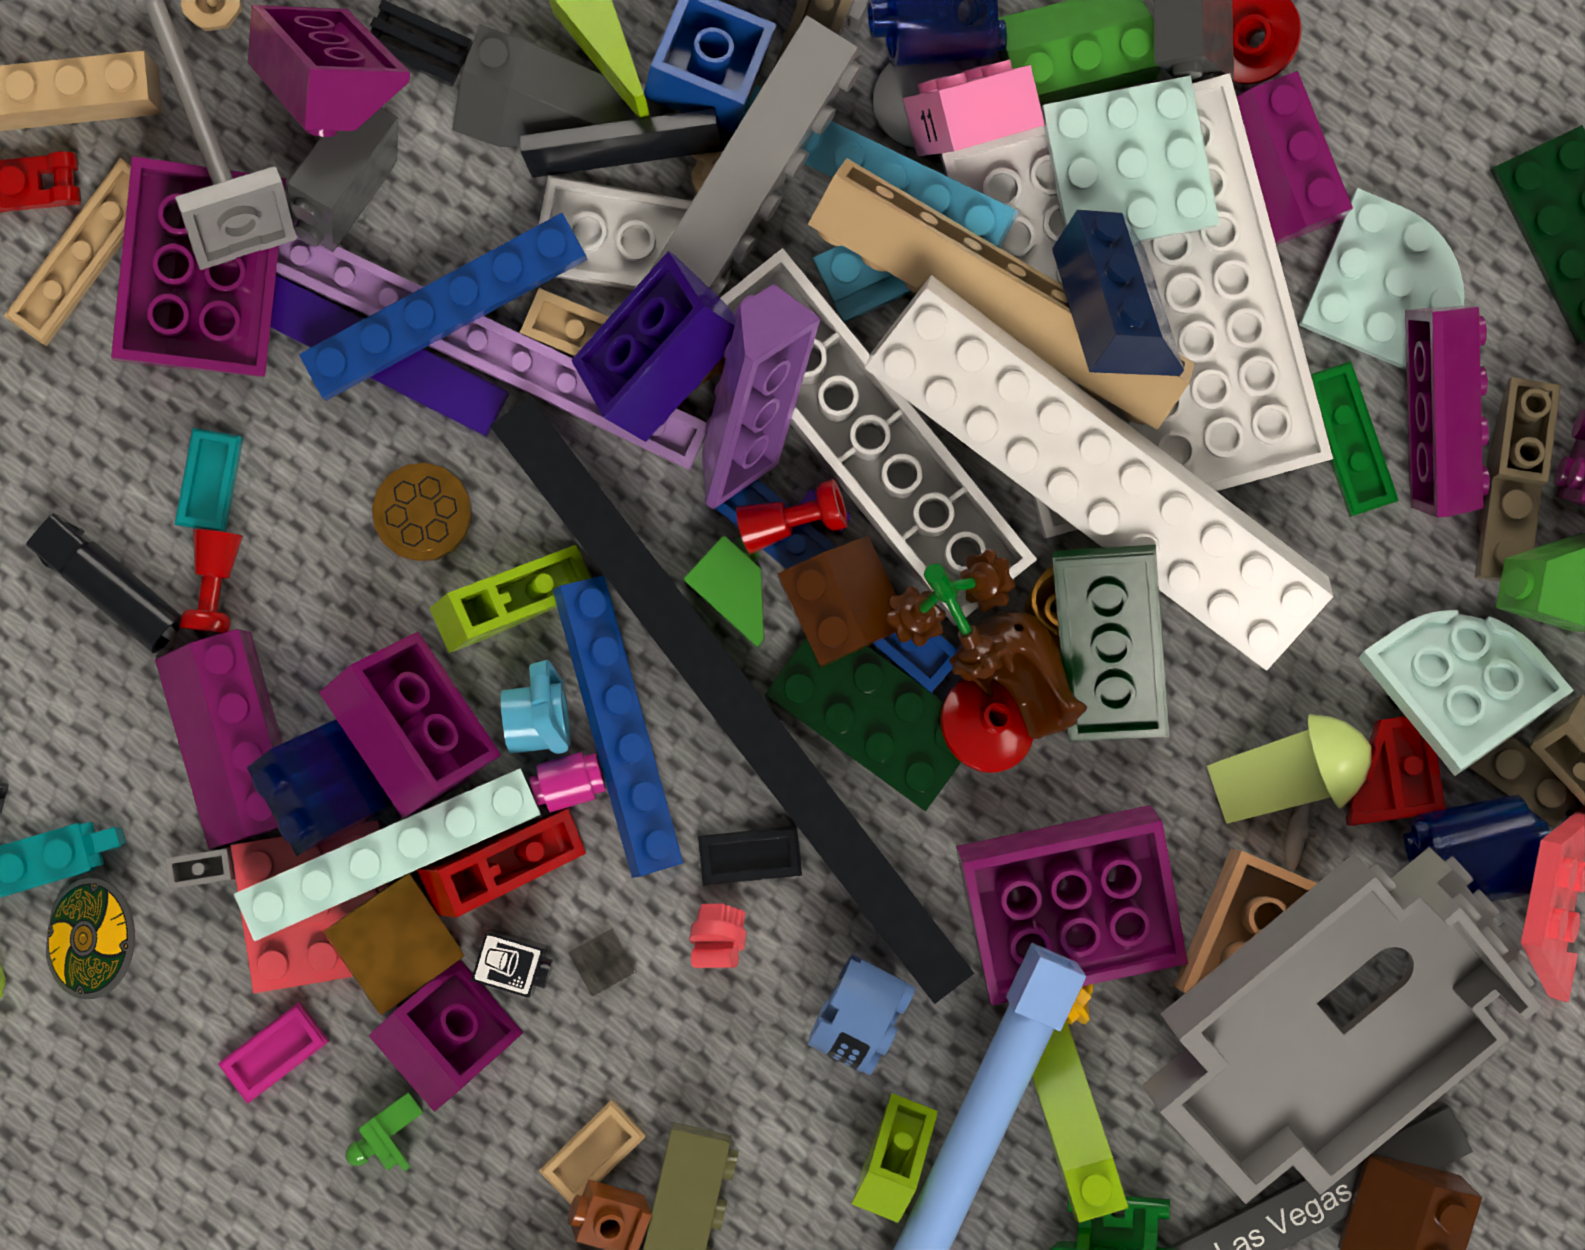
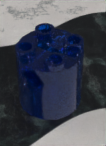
[867,0,1007,67]
[1403,794,1551,902]

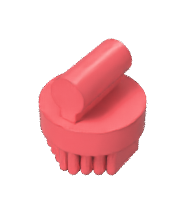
[689,903,747,968]

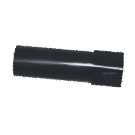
[26,513,181,654]

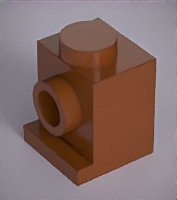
[568,1179,652,1250]

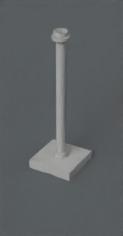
[134,0,297,270]

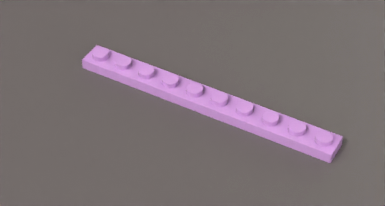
[276,235,707,471]

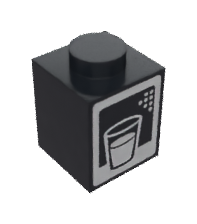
[471,929,553,998]

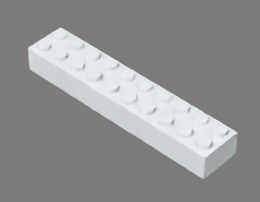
[865,275,1333,671]

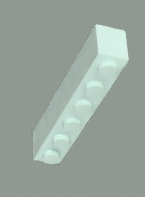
[234,768,541,942]

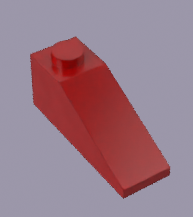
[417,808,586,918]

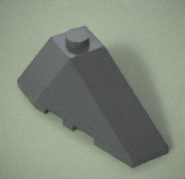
[452,24,669,147]

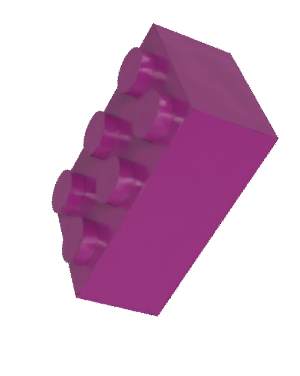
[319,631,502,819]

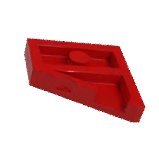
[1346,716,1446,826]

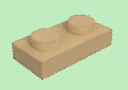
[520,288,609,358]

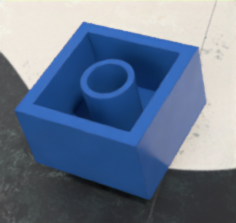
[644,0,777,134]

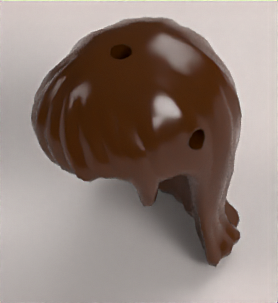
[955,612,1087,739]

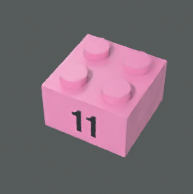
[903,59,1045,157]

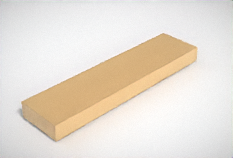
[4,158,131,346]

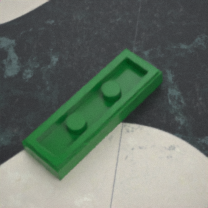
[1311,361,1399,517]

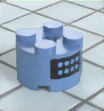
[807,954,916,1075]

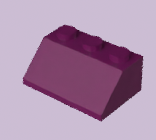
[1237,71,1353,245]

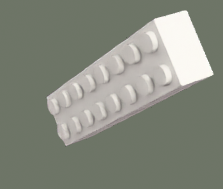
[720,248,1037,626]

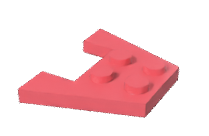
[1521,806,1585,1003]

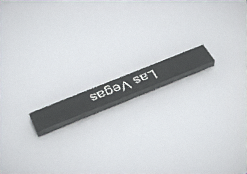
[1167,1104,1473,1250]

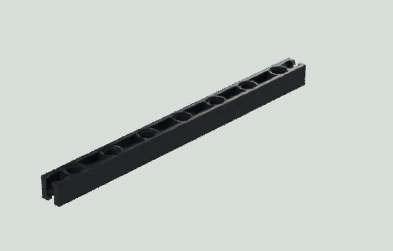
[490,396,975,1005]

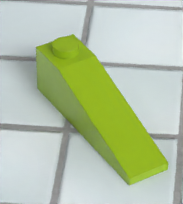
[549,0,650,119]
[1031,1022,1128,1223]

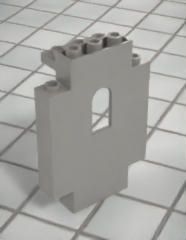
[1142,847,1541,1204]

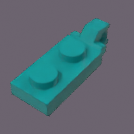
[0,822,127,898]

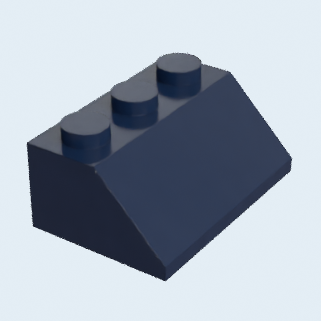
[1052,210,1184,376]

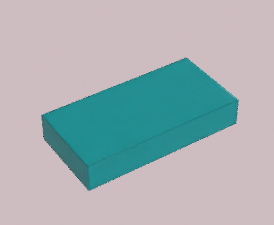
[174,428,244,532]

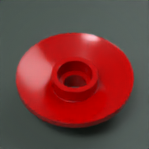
[1232,0,1302,84]
[940,680,1033,773]

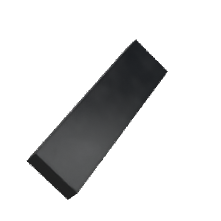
[520,108,724,178]

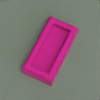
[218,1002,330,1104]

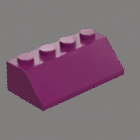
[248,5,410,137]
[1405,306,1490,518]
[155,629,302,850]

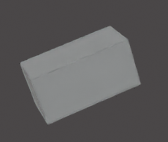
[165,848,236,890]

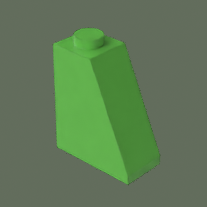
[1496,533,1585,632]

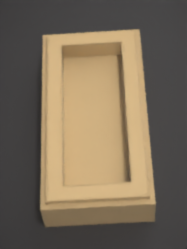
[539,1099,646,1204]

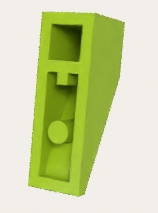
[429,545,591,653]

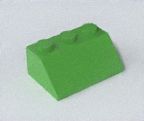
[991,0,1162,107]

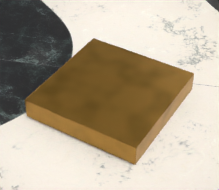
[322,873,465,1015]

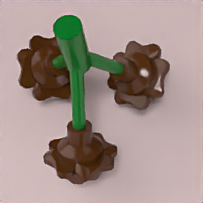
[885,549,1015,679]

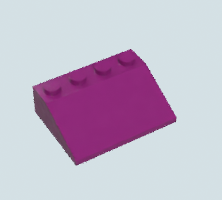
[111,156,286,377]
[956,805,1188,1006]

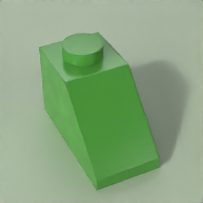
[683,535,765,649]

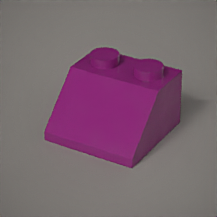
[369,960,523,1112]

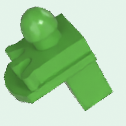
[345,1092,423,1171]

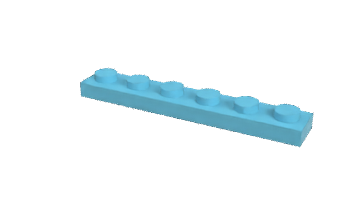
[737,85,1019,248]

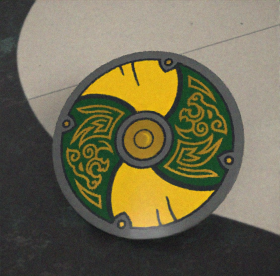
[46,878,135,999]

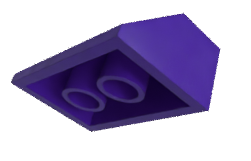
[571,251,736,442]

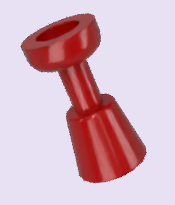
[736,479,848,554]
[179,529,243,633]

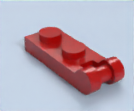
[0,151,81,212]

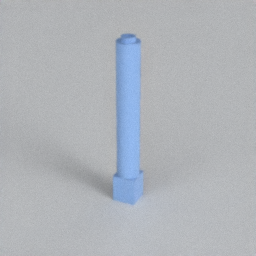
[893,943,1087,1250]

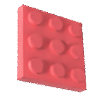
[230,820,391,994]

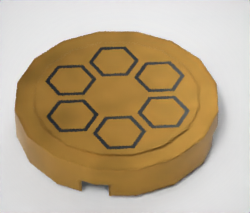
[372,463,472,562]

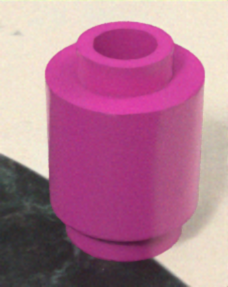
[529,752,607,812]

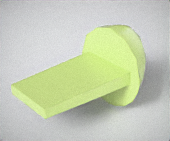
[1207,714,1372,824]

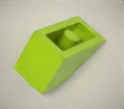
[852,1093,938,1223]

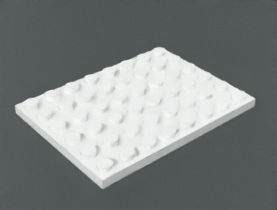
[940,73,1333,538]

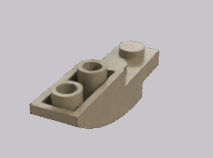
[1475,377,1561,582]

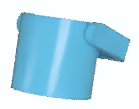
[501,660,571,754]

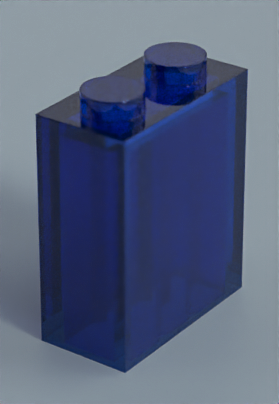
[246,719,394,856]

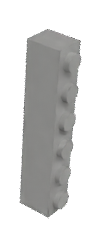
[649,15,863,298]

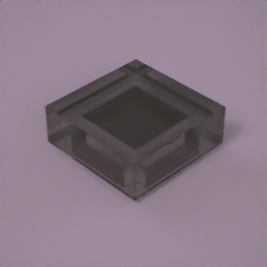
[568,928,637,996]

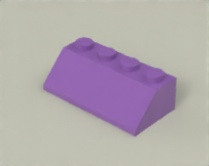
[702,284,821,509]

